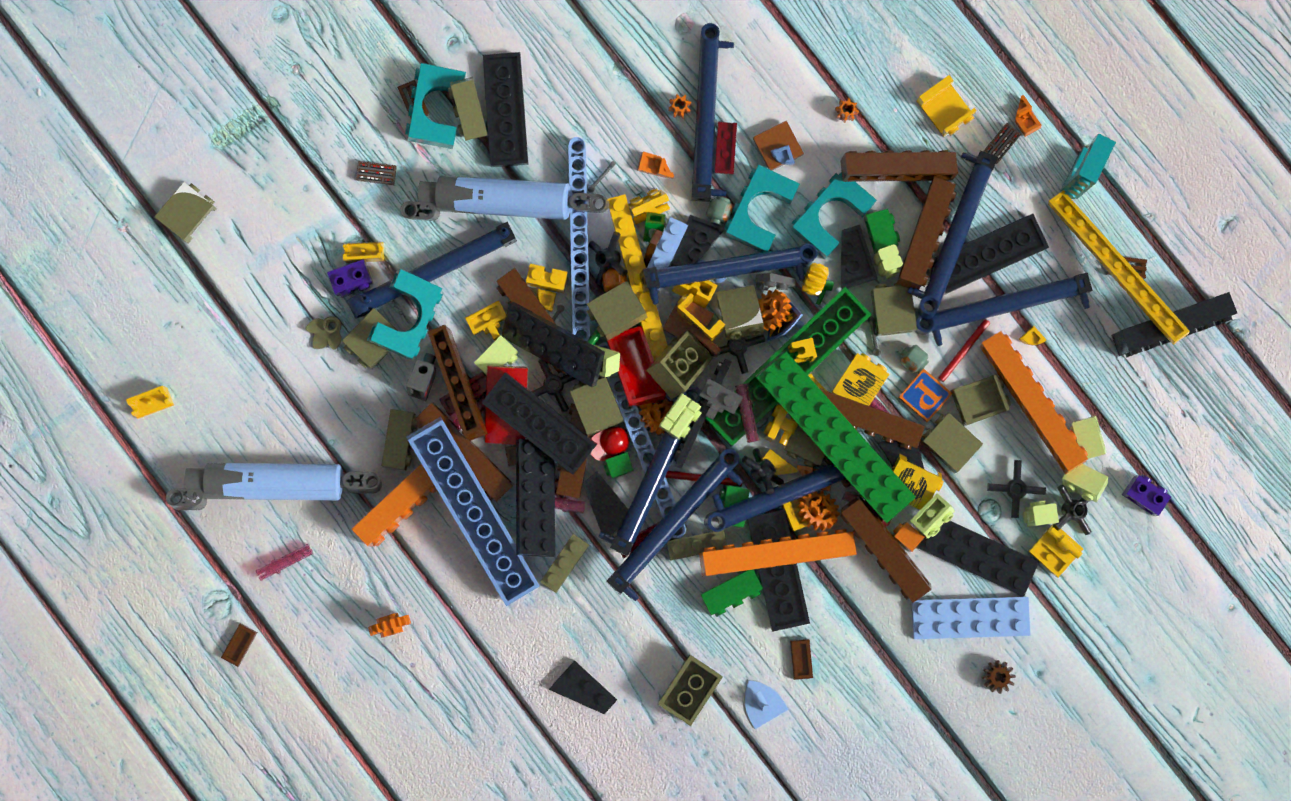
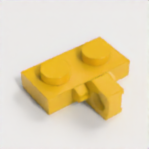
[465,300,506,341]

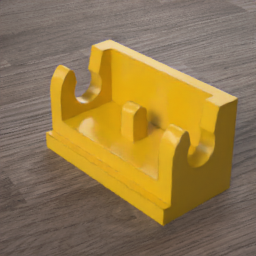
[343,242,384,263]
[788,338,817,363]
[126,386,174,419]
[782,498,808,532]

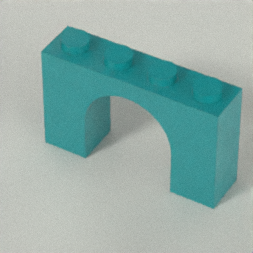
[405,63,466,149]
[1060,133,1116,199]
[724,165,800,253]
[791,171,877,259]
[366,269,443,359]

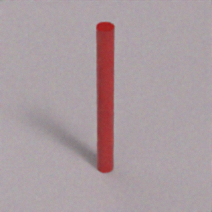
[938,319,990,382]
[665,471,742,487]

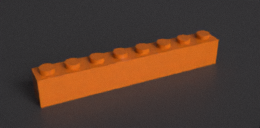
[980,331,1088,475]
[699,529,857,577]

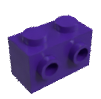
[327,260,373,298]
[1122,474,1171,516]

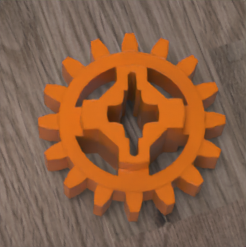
[757,289,792,331]
[639,398,674,435]
[797,490,840,531]
[368,613,411,638]

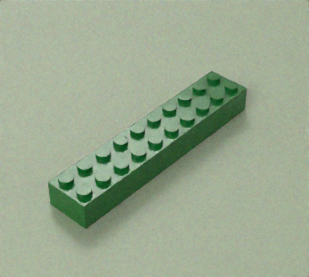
[705,287,872,447]
[755,350,916,523]

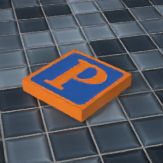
[898,369,953,422]

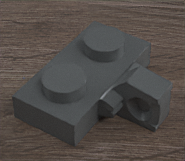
[755,273,796,291]
[699,379,743,420]

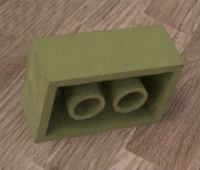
[647,330,713,399]
[658,654,723,726]

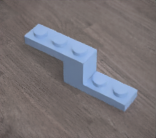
[647,217,688,293]

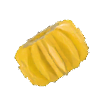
[802,263,829,296]

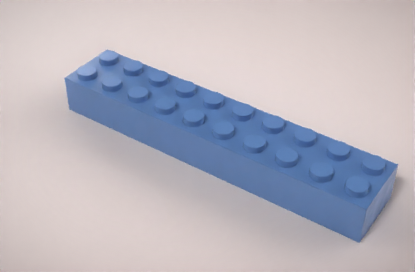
[406,417,540,606]

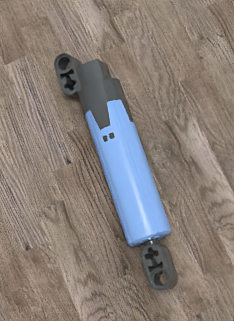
[400,175,609,221]
[166,463,382,510]

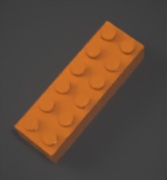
[352,463,438,547]

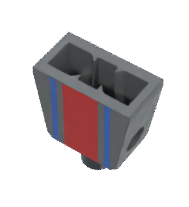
[406,353,436,401]

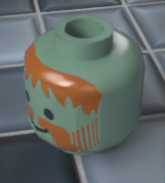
[706,196,733,225]
[900,345,929,373]

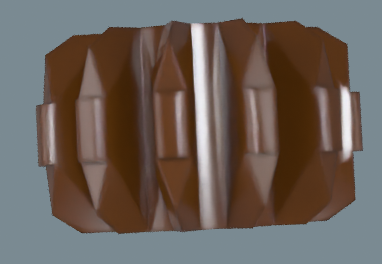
[982,660,1016,694]

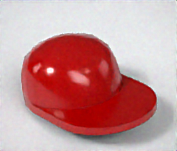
[590,426,630,461]

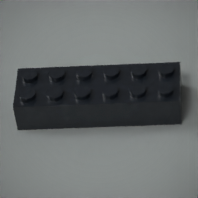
[1111,292,1237,358]

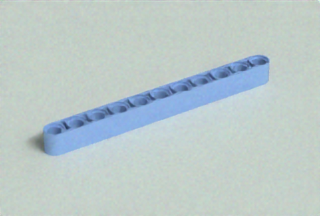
[568,137,590,341]
[599,342,686,539]

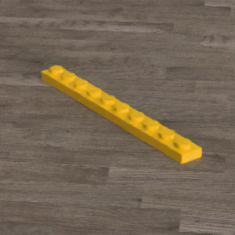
[1048,190,1190,345]
[608,194,667,361]

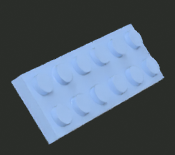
[912,597,1030,639]

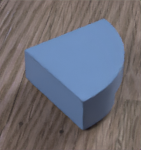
[771,145,795,165]

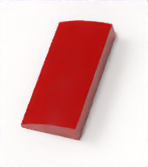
[606,326,666,406]
[484,366,528,445]

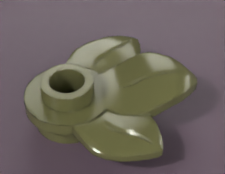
[305,316,342,350]

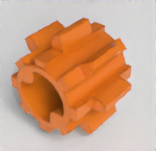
[668,94,691,119]
[835,98,859,123]

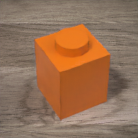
[893,522,924,552]

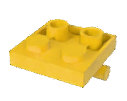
[628,188,670,225]
[763,404,798,446]
[1028,523,1083,578]

